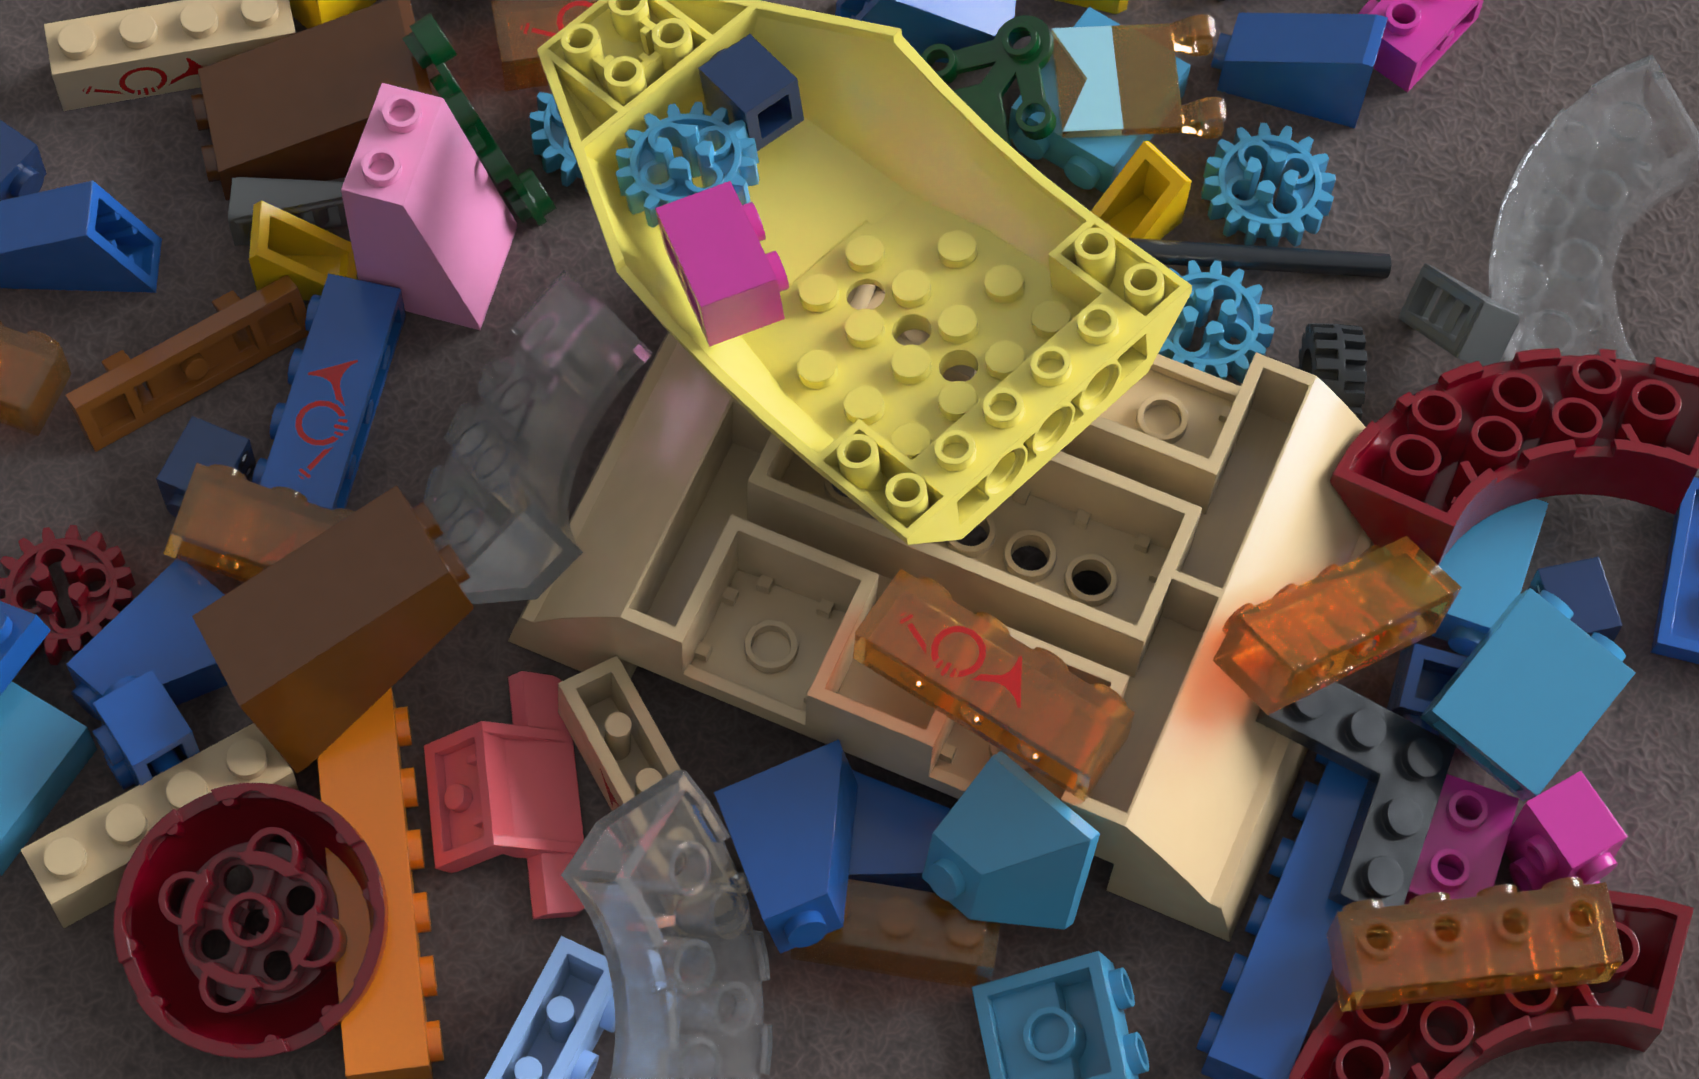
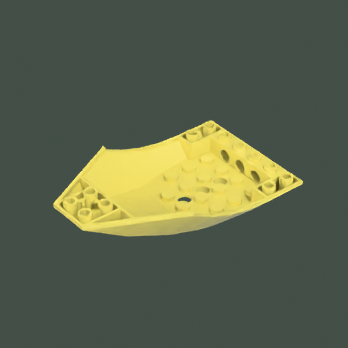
[537,0,1192,545]

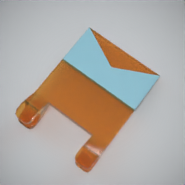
[1051,14,1227,139]

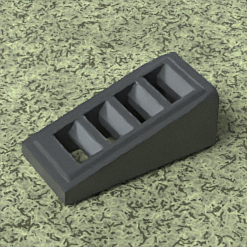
[228,177,348,246]
[1398,263,1520,366]

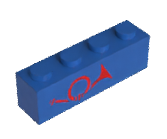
[251,273,406,531]

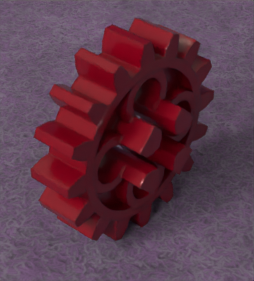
[0,525,136,665]

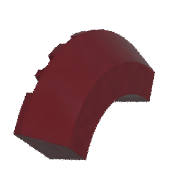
[1330,348,1699,572]
[1288,889,1694,1079]

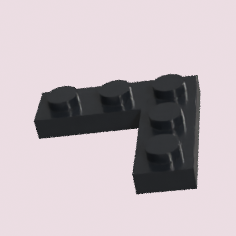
[1256,657,1456,927]

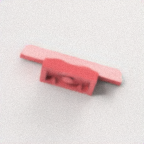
[424,671,590,919]

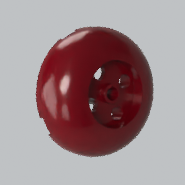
[114,783,388,1058]

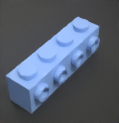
[485,936,630,1079]

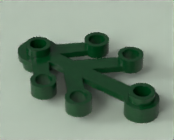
[402,13,557,227]
[921,15,1056,147]

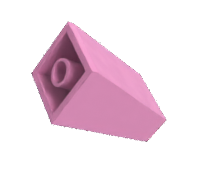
[341,83,517,330]

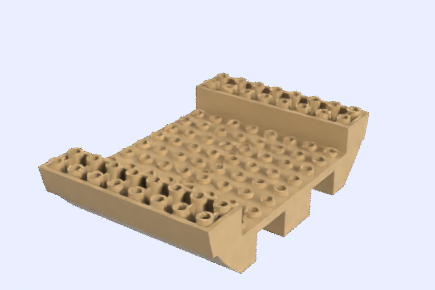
[508,284,1388,942]

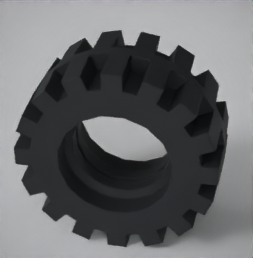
[1297,323,1367,421]

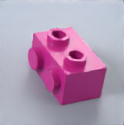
[1359,0,1484,93]
[655,181,789,347]
[1504,771,1628,897]
[1401,774,1519,924]

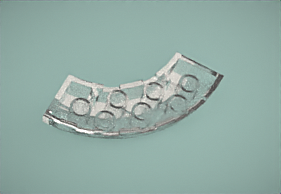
[1489,54,1699,362]

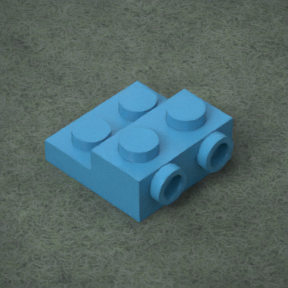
[972,951,1149,1079]

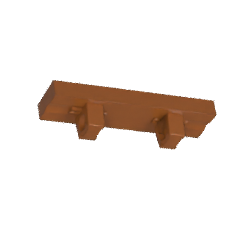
[65,275,309,452]

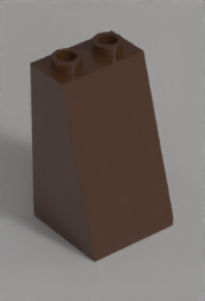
[191,0,432,200]
[192,485,474,773]

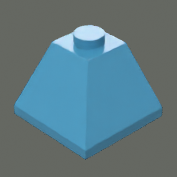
[922,751,1100,930]

